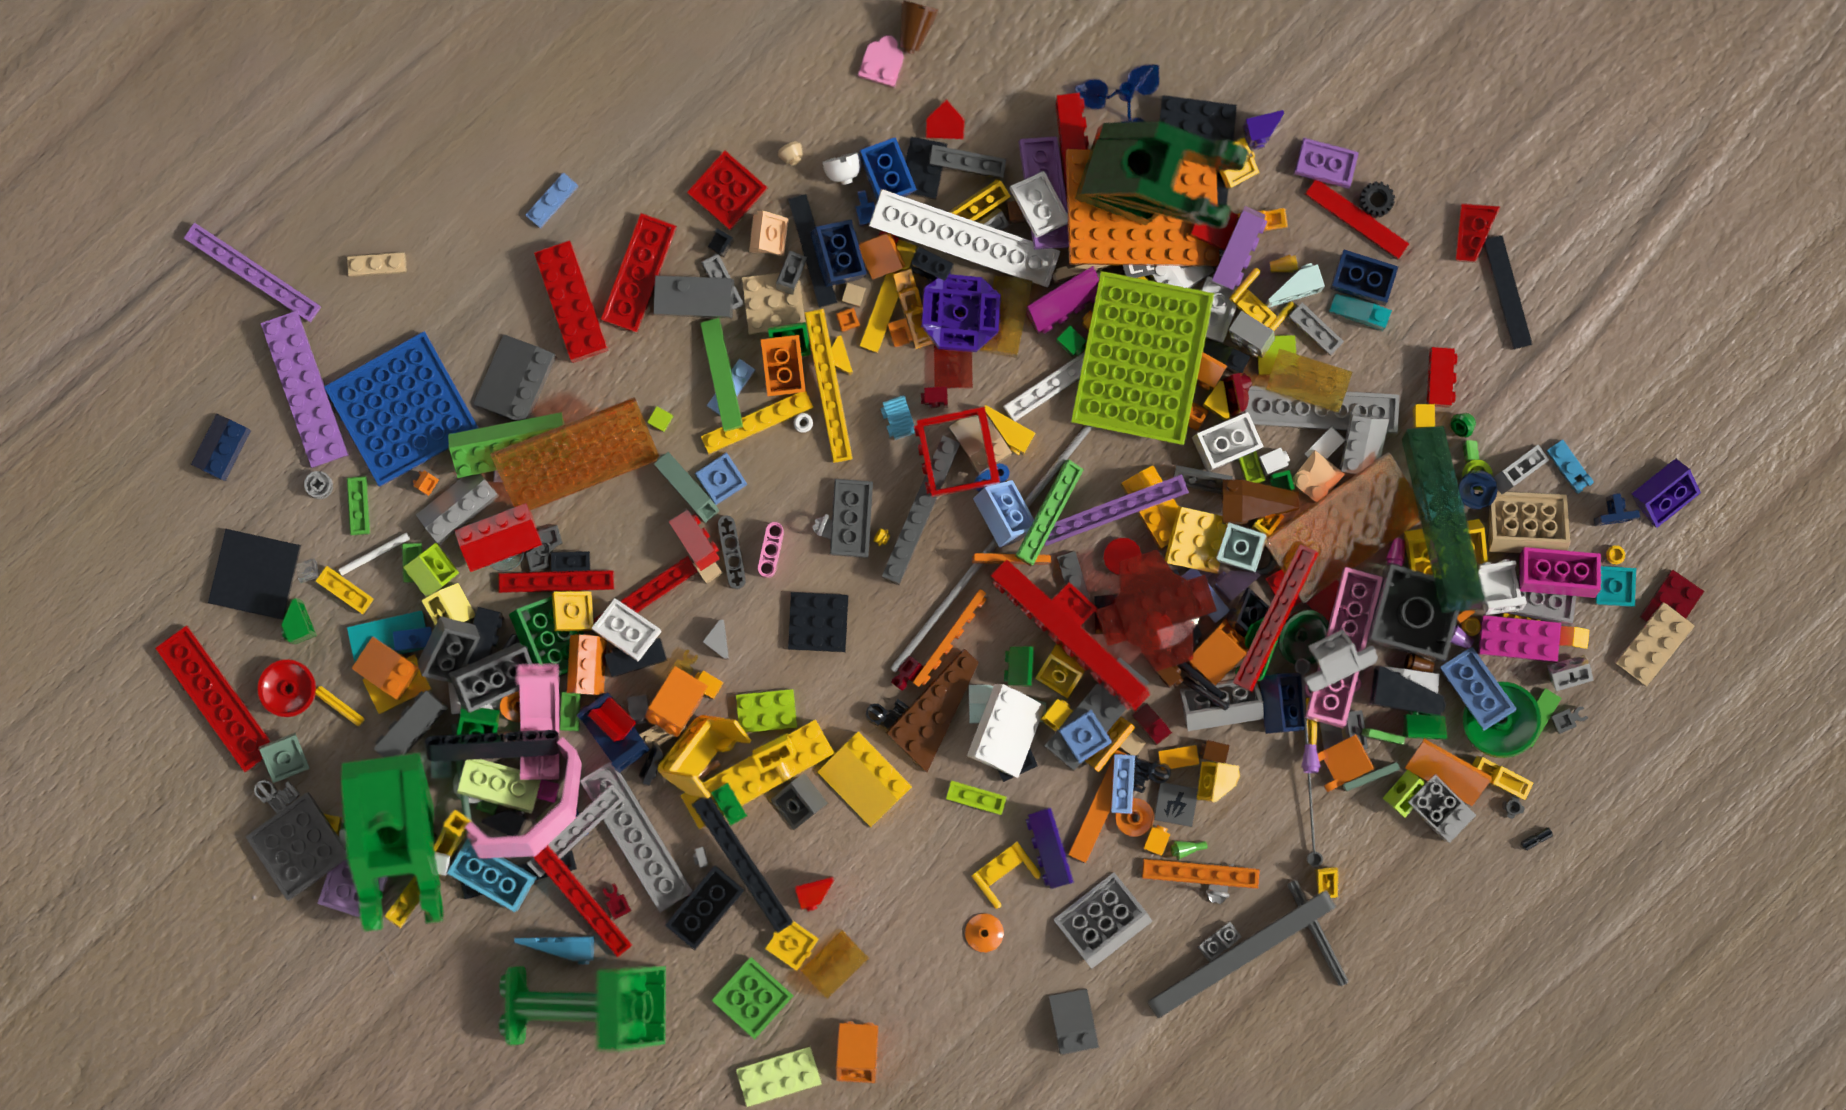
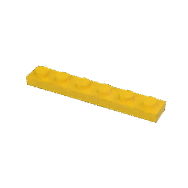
[701,392,813,454]

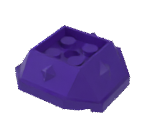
[921,274,1001,352]

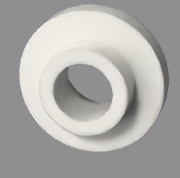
[794,413,813,433]

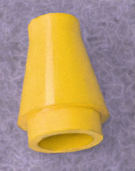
[1270,254,1298,273]

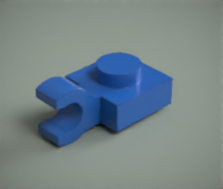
[856,190,875,226]

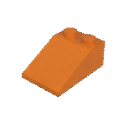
[761,335,806,396]
[351,637,420,700]

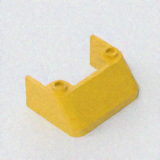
[658,715,751,798]

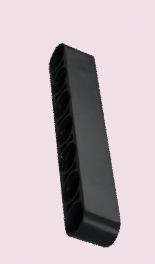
[425,730,560,762]

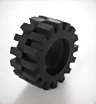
[1359,181,1395,218]

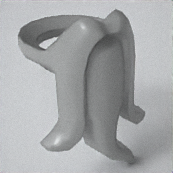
[812,514,832,540]
[1206,864,1234,904]

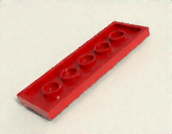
[601,213,677,333]

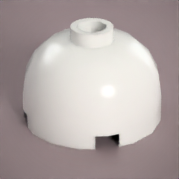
[822,152,861,185]

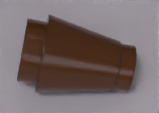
[1404,654,1434,673]

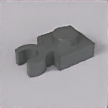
[1551,707,1588,734]

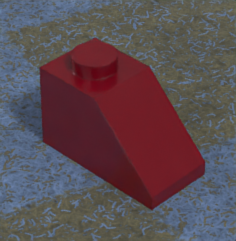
[1132,703,1172,745]

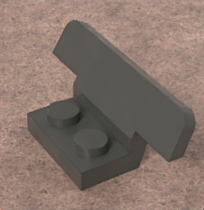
[1320,710,1368,770]

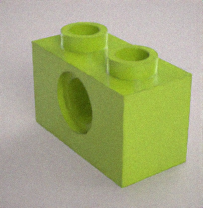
[1382,770,1425,817]

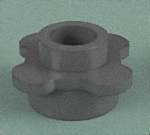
[1502,796,1525,819]

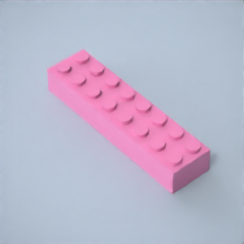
[1305,567,1383,728]

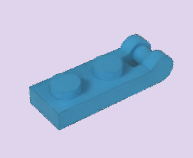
[1546,440,1594,494]

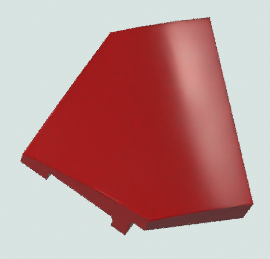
[926,98,965,139]

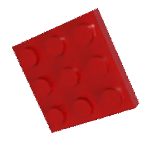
[687,150,768,230]

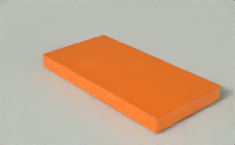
[1405,738,1492,806]

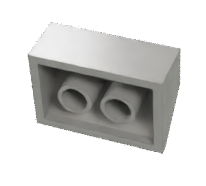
[1339,412,1389,475]

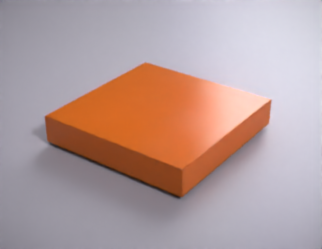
[859,232,906,280]

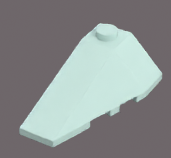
[969,685,1046,724]

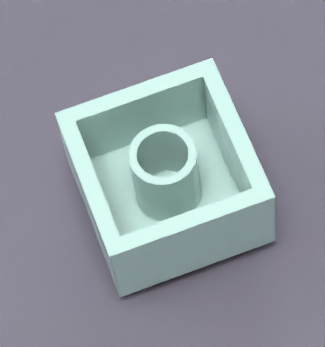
[1217,523,1267,573]

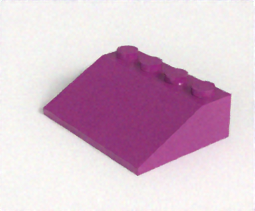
[1026,266,1099,334]

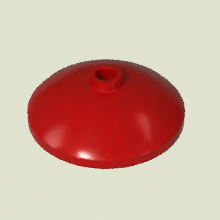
[258,659,316,717]

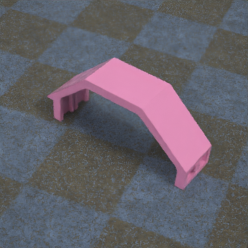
[517,665,559,780]
[465,737,582,858]

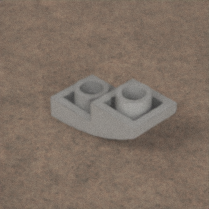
[1198,922,1242,962]

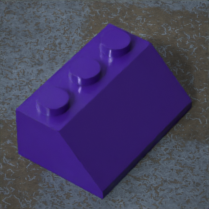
[1631,458,1701,528]

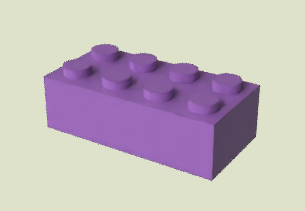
[1212,206,1267,290]

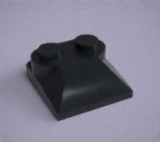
[1227,588,1270,637]

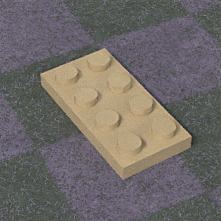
[1615,602,1695,686]

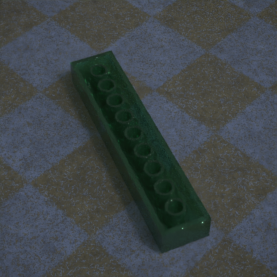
[1401,426,1485,613]

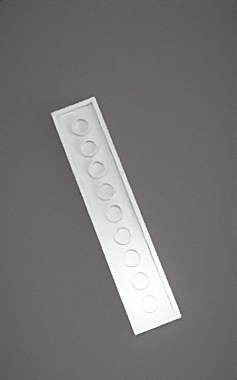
[869,189,1060,287]

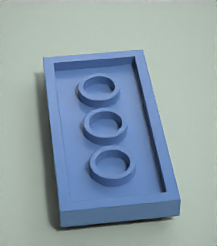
[1440,647,1516,731]

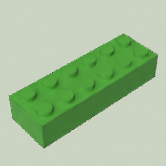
[448,412,571,478]

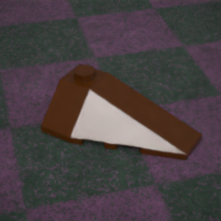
[1221,479,1299,524]

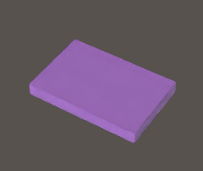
[1294,138,1359,188]

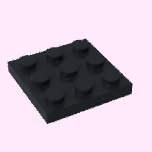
[788,592,849,653]

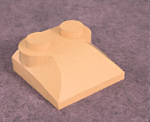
[1292,450,1345,504]

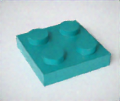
[1595,566,1637,607]

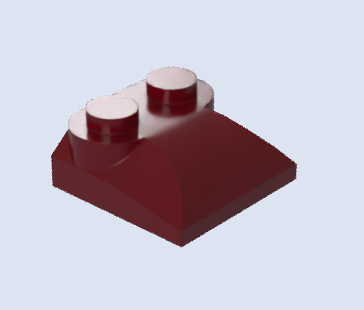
[1221,373,1252,417]

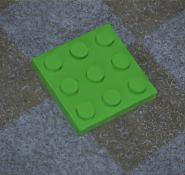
[712,957,794,1039]

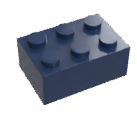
[810,219,867,287]
[1330,249,1399,306]

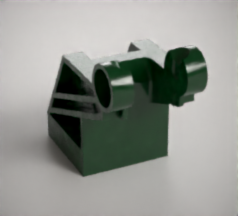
[1075,121,1249,227]

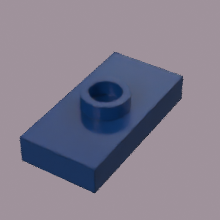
[393,627,432,651]

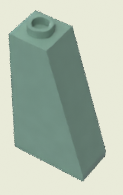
[654,452,720,523]

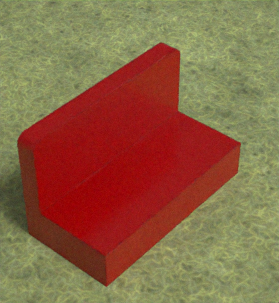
[588,697,636,741]

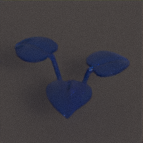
[1075,64,1160,122]

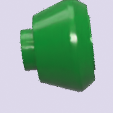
[1451,413,1476,438]

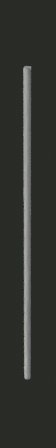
[890,425,1093,673]

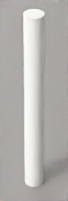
[339,533,410,575]

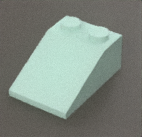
[1265,263,1325,308]

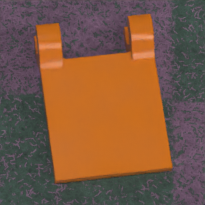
[1317,735,1374,792]

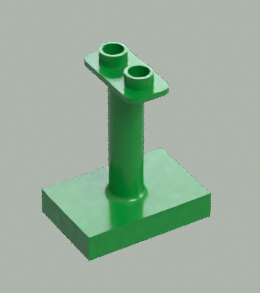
[499,966,666,1051]

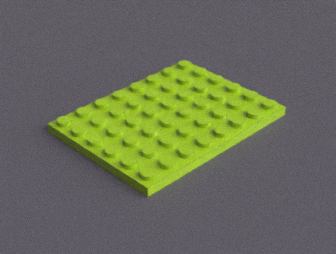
[1071,271,1214,445]

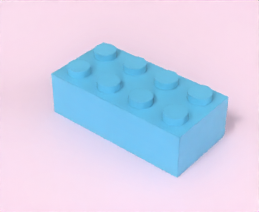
[448,839,537,912]

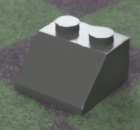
[771,773,828,830]

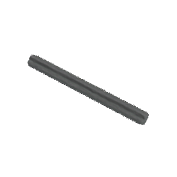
[1287,880,1348,986]

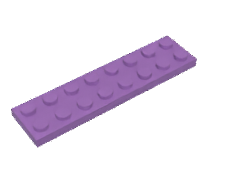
[261,311,348,468]

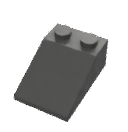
[1049,989,1099,1055]

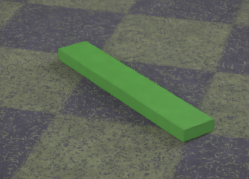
[701,318,743,432]
[1015,459,1084,566]

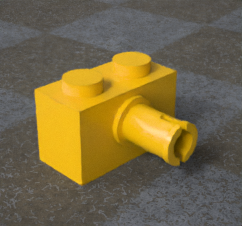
[752,734,796,781]

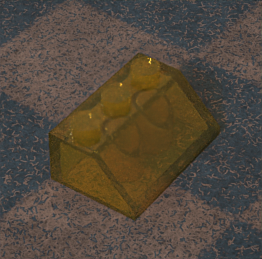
[801,930,870,999]

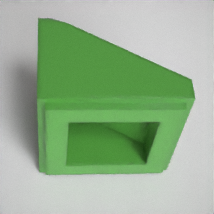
[1463,440,1479,461]

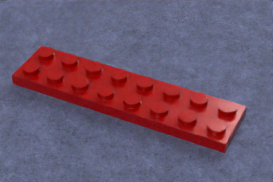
[155,625,272,772]

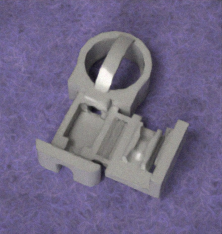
[254,780,300,814]

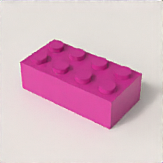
[1519,547,1601,598]
[1478,615,1561,662]

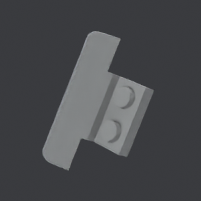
[1304,629,1377,692]

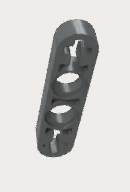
[718,515,746,589]

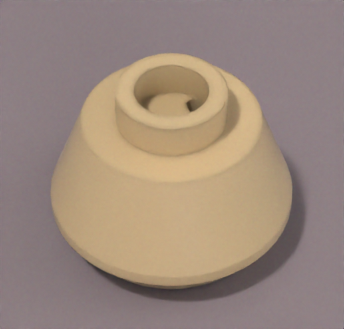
[778,141,803,166]

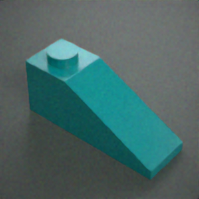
[1329,294,1392,331]

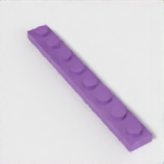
[184,223,321,323]
[1045,475,1189,546]

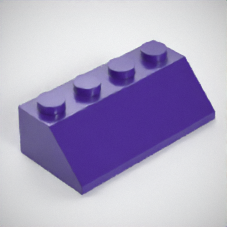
[1026,808,1074,889]

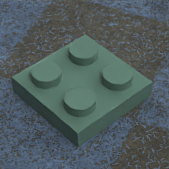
[259,733,310,783]

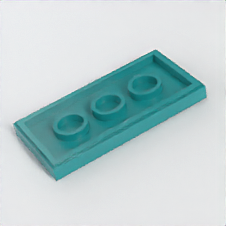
[347,610,426,663]

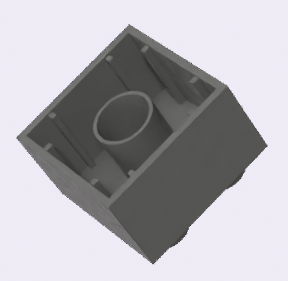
[1367,564,1466,661]

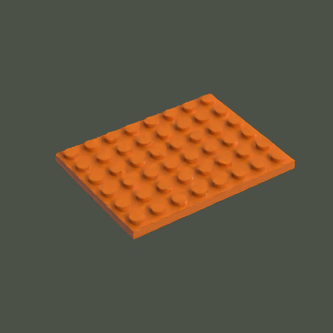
[1066,149,1220,267]

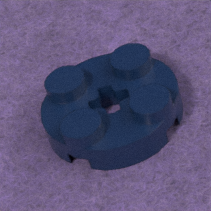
[1458,470,1497,509]

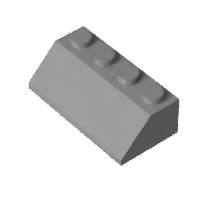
[416,474,499,545]
[1180,680,1264,731]

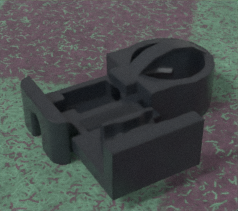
[865,699,909,730]
[1133,755,1171,793]

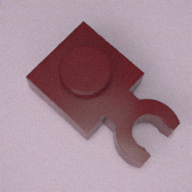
[891,656,924,691]
[603,883,632,920]

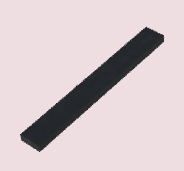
[692,797,794,933]

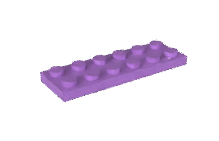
[1019,137,1069,250]

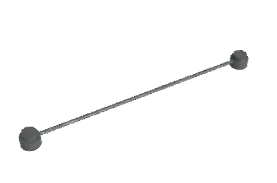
[1294,659,1323,867]

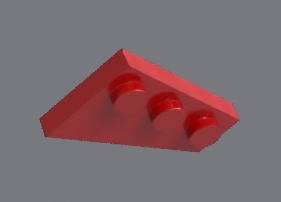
[1456,204,1500,263]

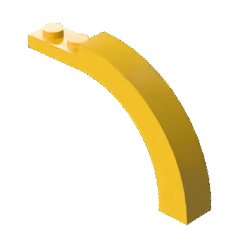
[384,810,471,929]

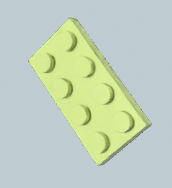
[457,759,541,814]
[736,1046,822,1107]

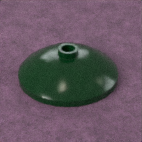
[1278,610,1329,664]

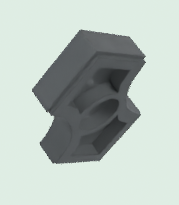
[526,525,563,572]

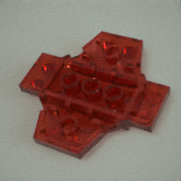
[1095,550,1217,672]

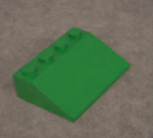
[509,591,584,677]

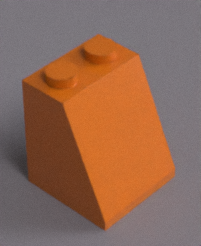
[1188,619,1249,686]
[645,666,708,737]
[837,1021,878,1083]

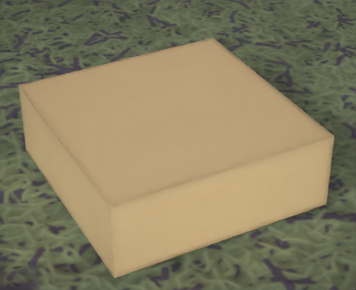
[842,283,866,307]
[1120,732,1146,756]

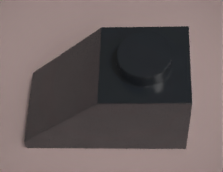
[481,809,528,837]

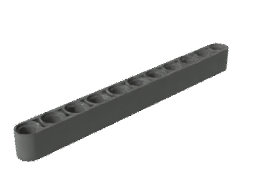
[1147,890,1337,1019]

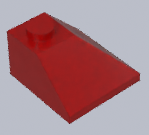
[795,877,835,912]

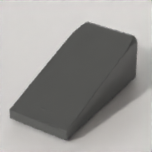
[775,251,807,295]

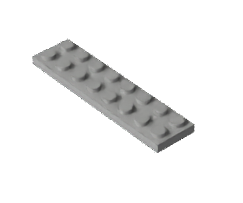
[1245,386,1399,434]
[580,761,693,912]

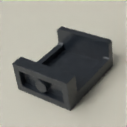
[911,247,954,282]

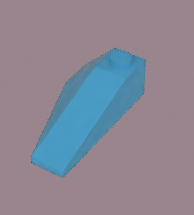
[514,936,594,964]

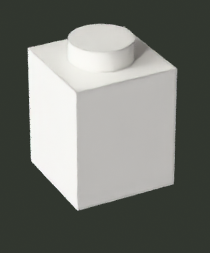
[1259,448,1290,476]

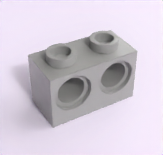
[1547,655,1594,691]

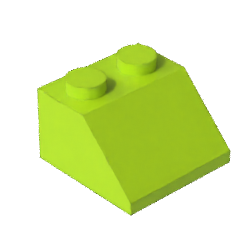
[404,542,459,598]

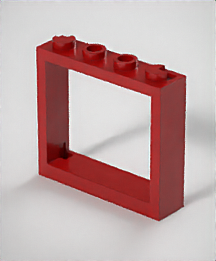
[914,407,1000,497]

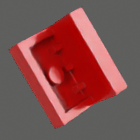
[1052,582,1097,627]

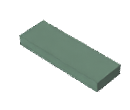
[1342,762,1400,791]

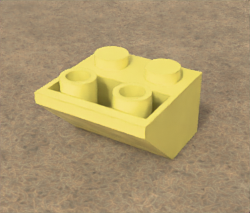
[422,583,475,626]

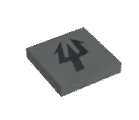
[1154,783,1198,827]

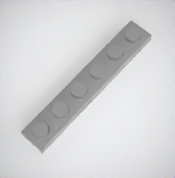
[527,784,626,877]

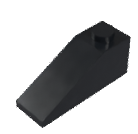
[1203,338,1250,374]

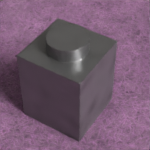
[627,695,649,724]

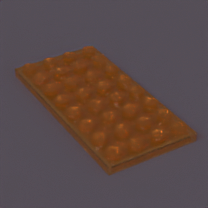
[490,397,660,510]
[1264,453,1429,603]

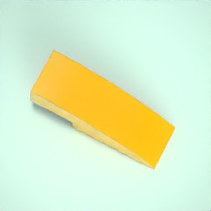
[1472,756,1533,800]

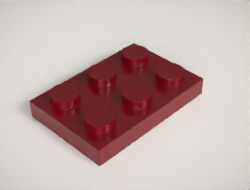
[1640,570,1705,622]

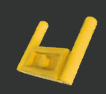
[1229,268,1295,331]
[971,841,1041,909]

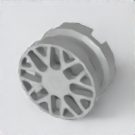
[304,471,333,499]

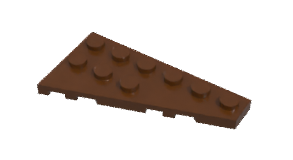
[886,649,979,773]

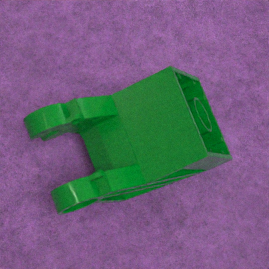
[341,753,444,932]

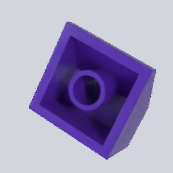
[1243,110,1284,150]

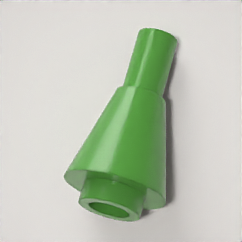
[1171,841,1208,860]

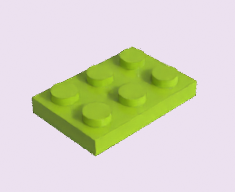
[736,689,797,733]

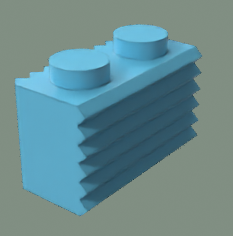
[880,395,915,440]

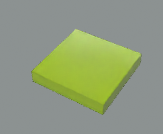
[1258,335,1297,375]

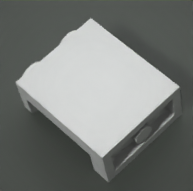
[1475,559,1527,615]

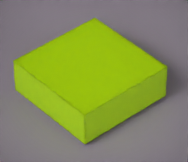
[647,406,674,432]

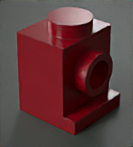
[920,386,948,408]

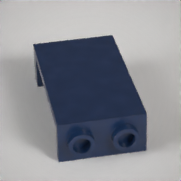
[577,692,650,773]

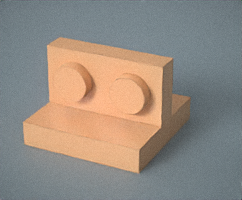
[749,211,788,256]

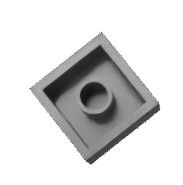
[1229,311,1275,358]

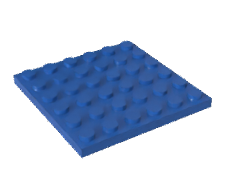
[324,331,479,487]

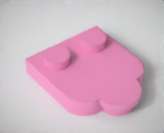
[858,36,904,88]

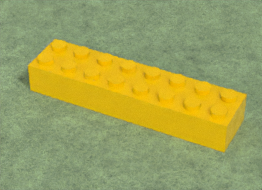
[681,720,835,829]

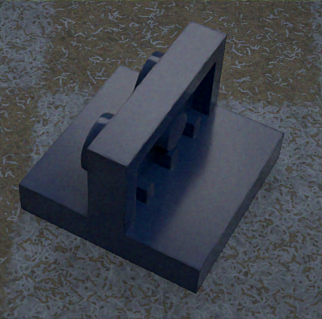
[1593,493,1640,526]

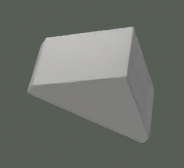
[703,620,729,659]

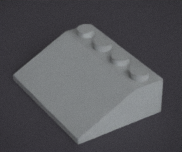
[1053,872,1153,969]

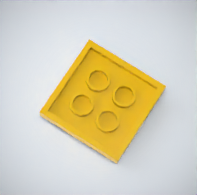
[1164,506,1228,574]

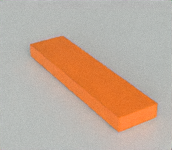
[972,553,1051,565]

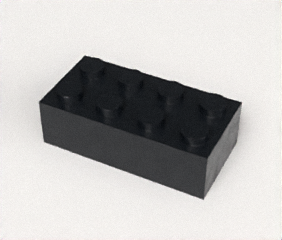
[665,865,745,951]

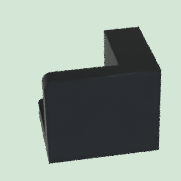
[707,228,734,257]

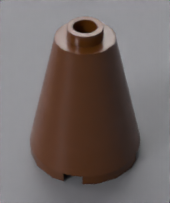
[900,0,939,54]

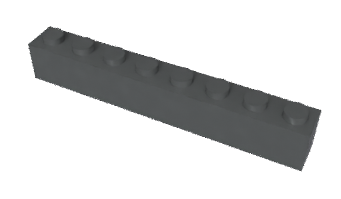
[882,436,960,585]

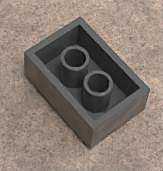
[417,616,480,683]

